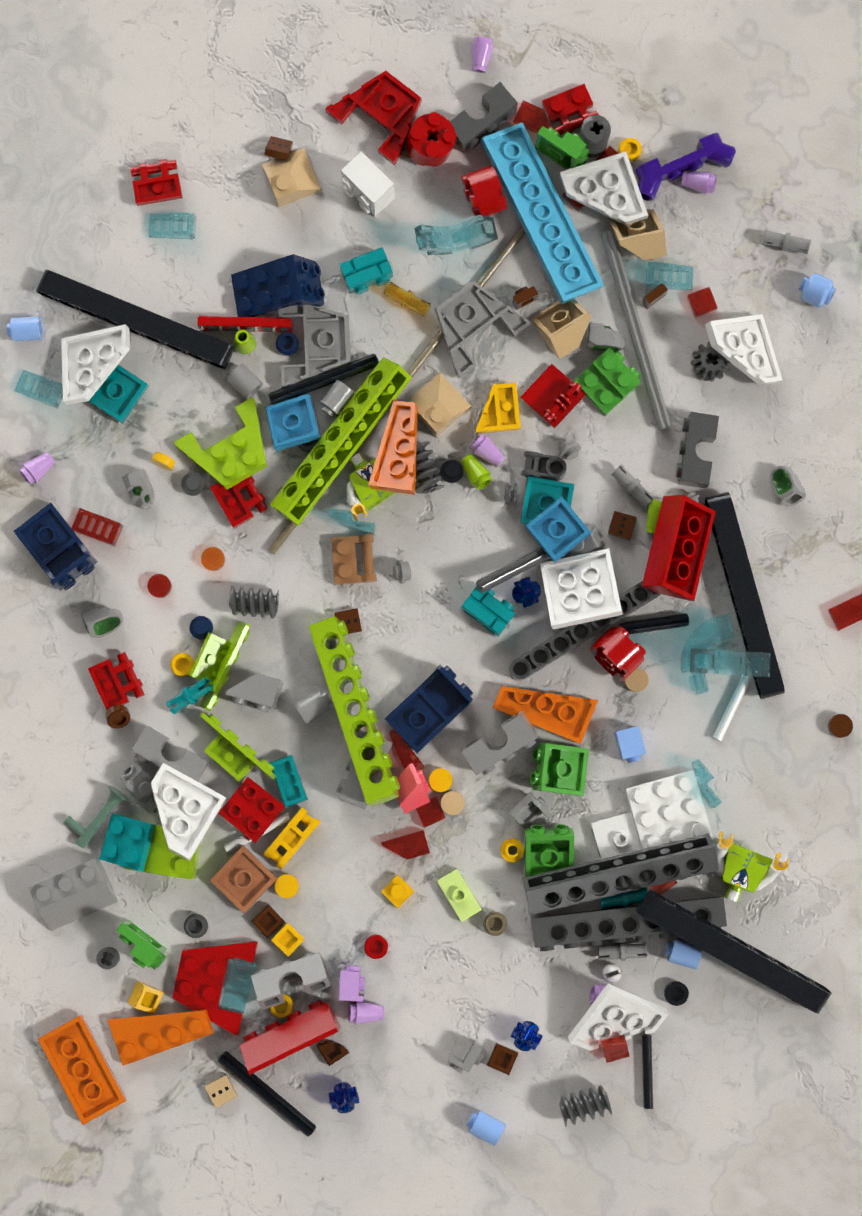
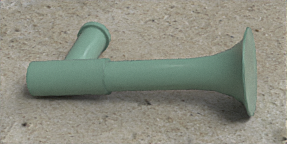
[63,785,129,848]

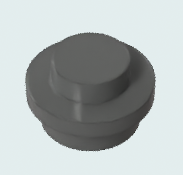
[181,472,205,496]
[184,914,208,938]

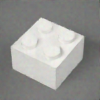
[341,152,395,217]

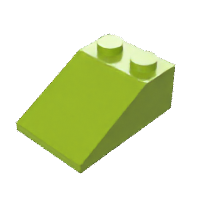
[124,824,201,879]

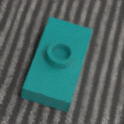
[269,755,308,808]

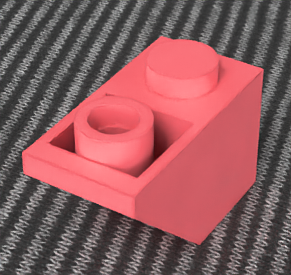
[397,763,431,814]

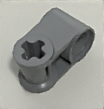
[521,451,567,481]

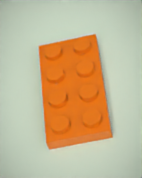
[38,1015,127,1125]

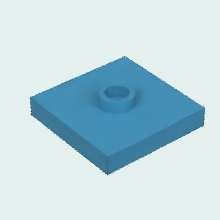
[265,393,321,452]
[525,496,592,563]

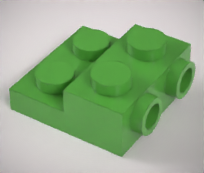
[535,126,590,170]
[574,348,641,416]
[530,743,589,796]
[525,824,574,877]
[116,920,167,970]

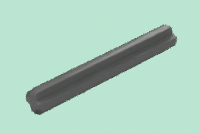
[476,547,550,593]

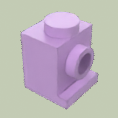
[339,965,365,1002]

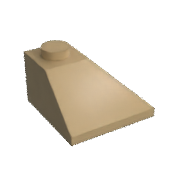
[262,148,322,207]
[609,209,667,260]
[530,299,591,359]
[407,372,471,438]

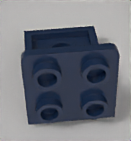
[231,254,325,317]
[13,502,98,591]
[385,665,473,753]

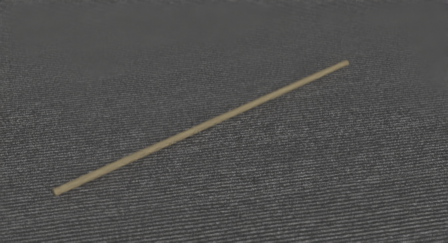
[268,225,525,554]

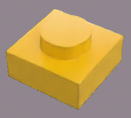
[381,874,415,908]
[271,922,305,957]

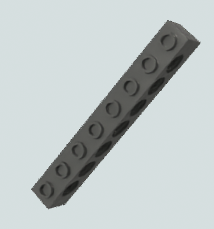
[522,833,719,915]
[531,896,727,951]

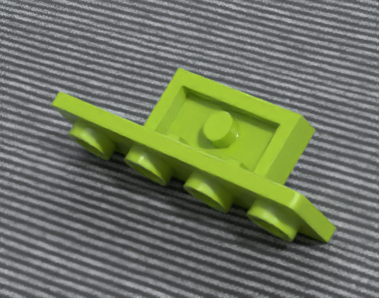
[189,621,250,711]
[200,713,276,783]

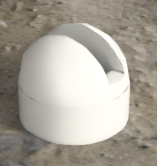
[602,963,622,983]

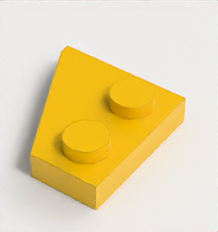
[476,382,521,434]

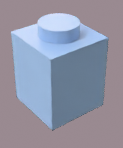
[614,726,646,763]

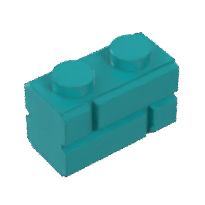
[339,247,393,295]
[460,587,516,637]

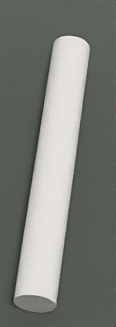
[713,674,752,741]
[224,812,291,853]

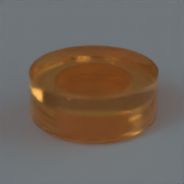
[201,547,225,571]

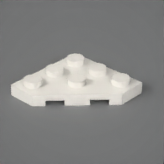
[560,152,648,225]
[705,314,782,386]
[61,324,130,406]
[151,763,226,862]
[568,984,668,1051]

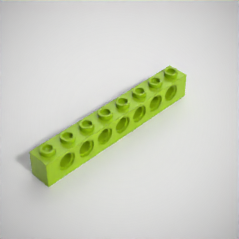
[270,357,412,526]
[308,616,400,807]

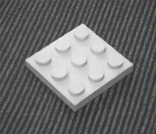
[540,548,623,630]
[624,770,713,849]

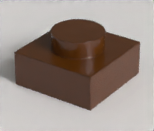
[512,286,538,310]

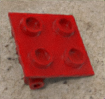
[520,364,586,428]
[218,777,285,843]

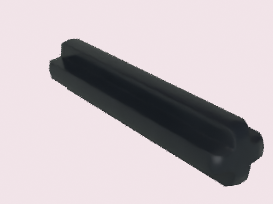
[619,613,689,635]

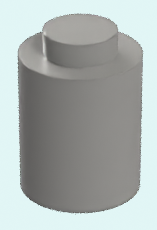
[227,364,263,400]
[320,380,355,417]
[294,689,332,724]

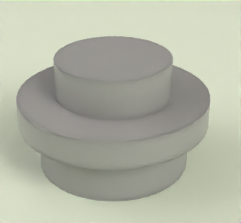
[558,439,581,460]
[393,560,411,584]

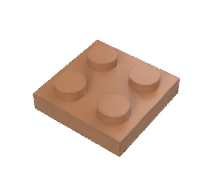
[210,845,278,913]

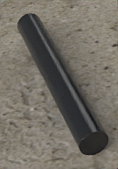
[642,1034,653,1109]

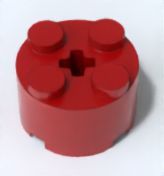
[407,112,456,167]
[461,165,507,220]
[590,626,646,681]

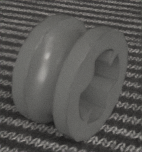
[504,483,517,505]
[96,947,120,970]

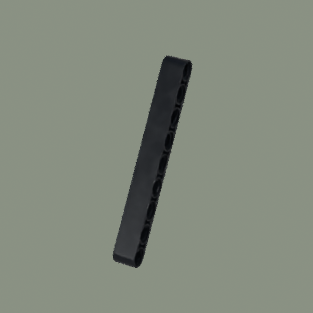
[36,270,235,370]
[705,492,785,699]
[636,890,832,1014]

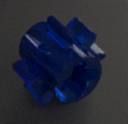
[512,577,541,608]
[511,1021,543,1051]
[328,1082,359,1113]

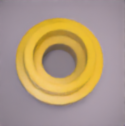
[500,838,524,862]

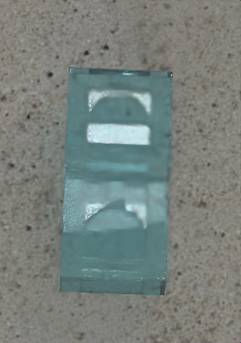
[329,509,376,536]
[692,759,722,808]
[221,957,257,1013]

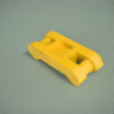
[263,807,321,870]

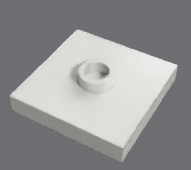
[590,812,642,859]

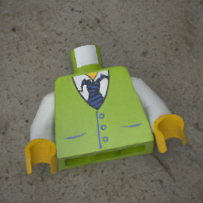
[346,453,417,521]
[715,831,790,903]

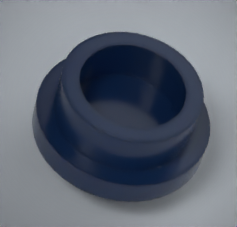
[275,332,299,356]
[189,616,213,640]

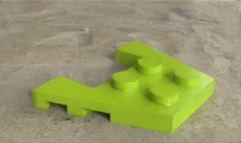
[174,397,268,490]

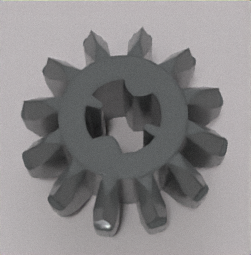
[691,341,730,382]

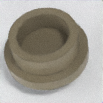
[483,912,507,936]

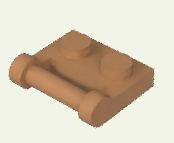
[331,534,377,585]

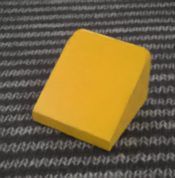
[128,981,164,1014]

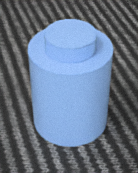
[7,316,43,341]
[664,938,702,970]
[466,1110,505,1146]

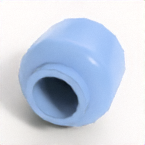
[799,273,836,308]

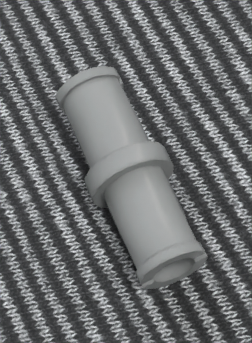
[762,230,811,254]
[611,464,654,508]
[598,942,647,961]

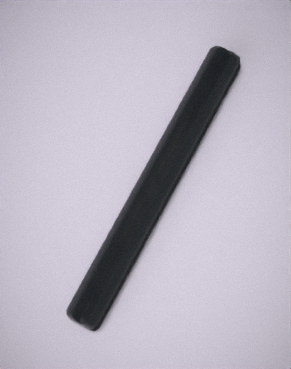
[268,354,379,405]
[218,1051,316,1137]

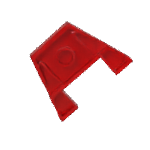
[325,71,422,165]
[172,941,258,1035]

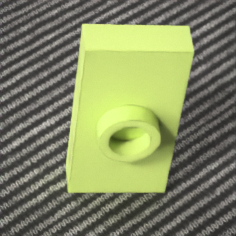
[437,869,482,922]

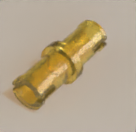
[384,282,431,317]

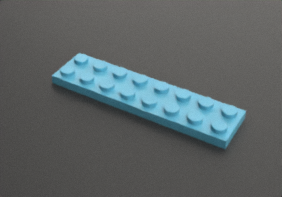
[480,123,603,304]

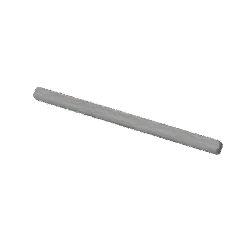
[601,230,671,430]

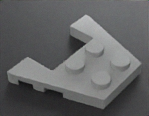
[434,280,531,378]
[278,305,351,388]

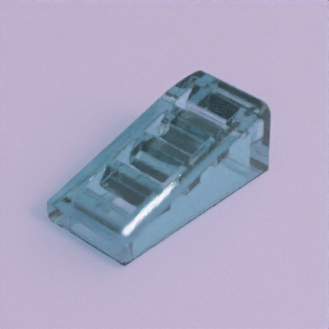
[148,213,196,240]
[646,262,693,290]
[14,370,63,409]

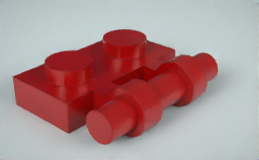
[542,83,599,135]
[130,159,183,206]
[210,476,268,528]
[88,652,145,710]

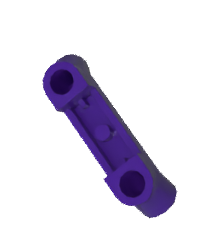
[635,133,736,201]

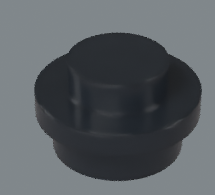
[440,460,464,483]

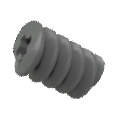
[580,115,611,157]
[415,441,445,494]
[229,585,279,619]
[559,1085,612,1127]

